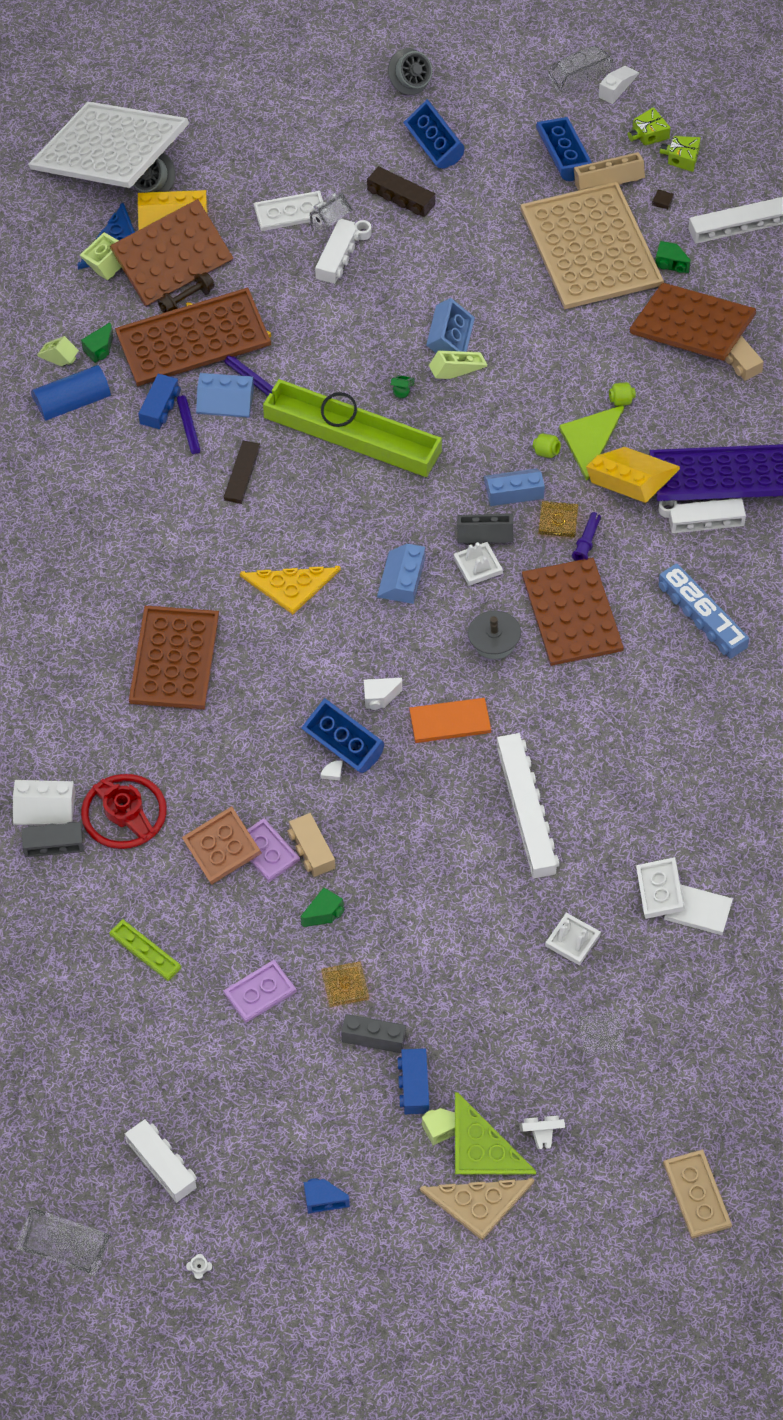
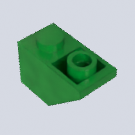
[655,241,691,273]

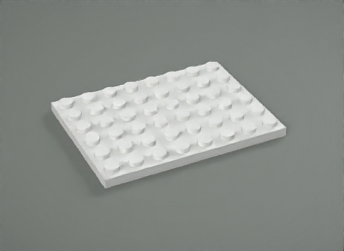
[28,102,189,188]

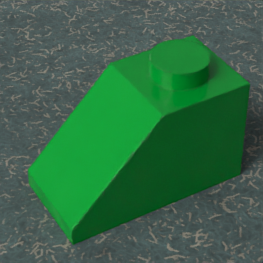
[81,322,113,363]
[301,888,345,927]

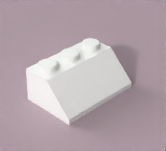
[13,780,75,826]

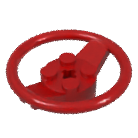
[81,774,167,849]

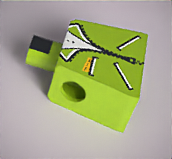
[628,107,671,146]
[660,136,701,172]

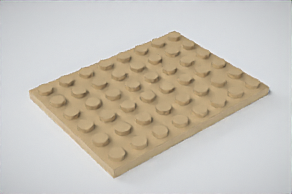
[520,182,664,310]

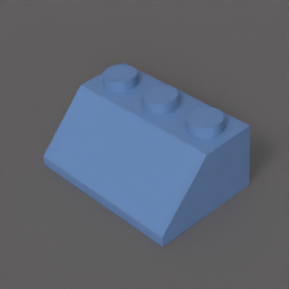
[426,298,475,353]
[196,373,254,418]
[484,468,545,506]
[377,544,425,604]

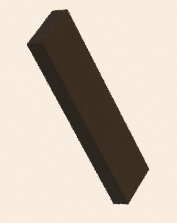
[224,440,260,504]

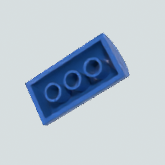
[403,99,465,169]
[536,117,592,181]
[31,365,111,421]
[301,698,384,773]

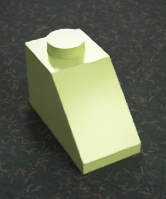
[37,336,79,366]
[422,1108,455,1145]

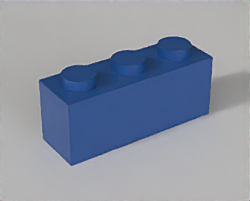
[138,374,181,429]
[398,1048,429,1115]

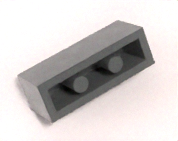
[457,514,513,544]
[22,822,84,858]
[341,1014,406,1053]

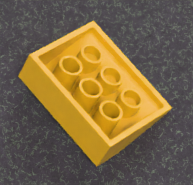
[138,190,208,230]
[586,447,680,503]

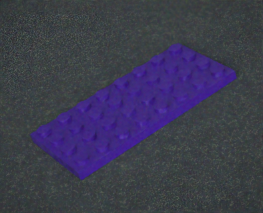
[649,444,783,501]

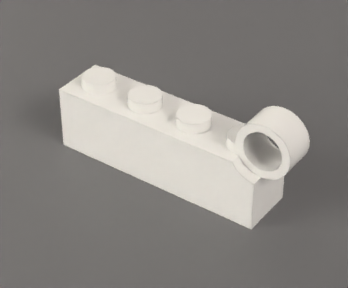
[315,218,372,284]
[658,498,746,533]

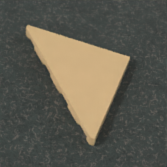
[420,1178,535,1241]

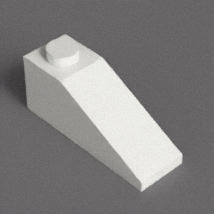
[599,66,639,104]

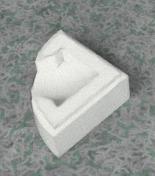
[321,761,343,781]

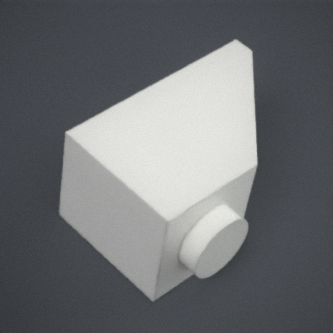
[364,678,402,710]

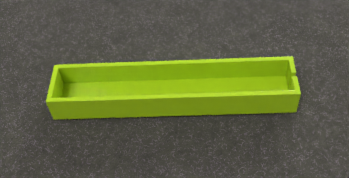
[263,379,442,478]

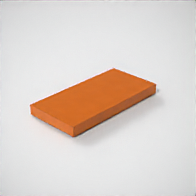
[409,697,491,743]

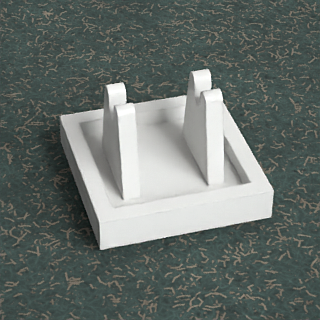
[453,542,503,586]
[545,913,601,966]
[519,1115,565,1149]

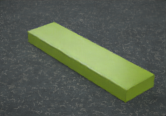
[109,919,182,981]

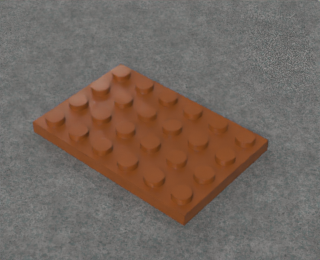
[110,199,233,307]
[629,283,756,361]
[522,557,624,666]
[129,605,219,710]

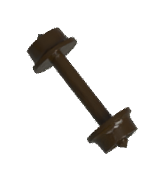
[158,272,215,313]

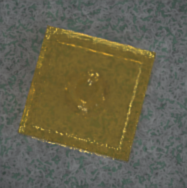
[539,501,578,538]
[321,961,369,1008]

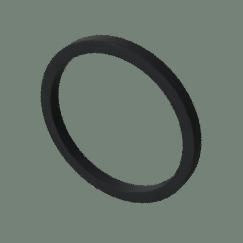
[321,392,357,427]

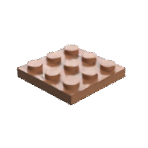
[182,806,262,885]

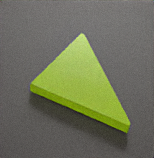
[559,405,624,480]
[455,1092,536,1174]

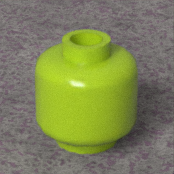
[609,382,636,406]
[533,433,561,458]

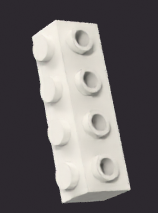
[125,1119,197,1203]

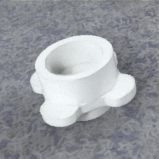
[186,1254,212,1279]

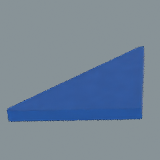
[77,202,135,270]

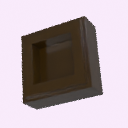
[652,189,674,210]

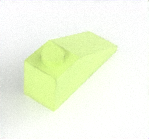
[429,351,487,379]

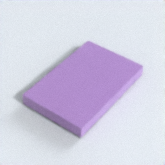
[247,818,300,882]
[223,960,297,1023]

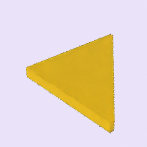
[240,565,341,615]

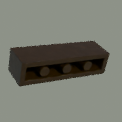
[367,166,435,217]

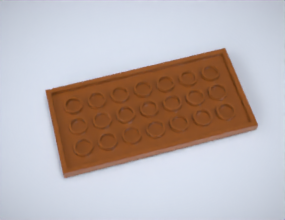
[115,287,271,387]

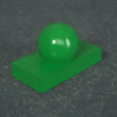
[390,375,415,399]

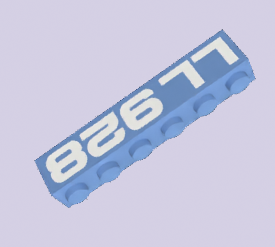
[659,563,749,659]

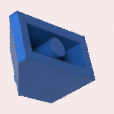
[303,1178,350,1214]

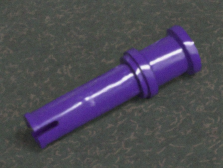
[572,512,601,561]

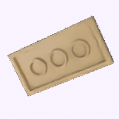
[663,1149,732,1239]

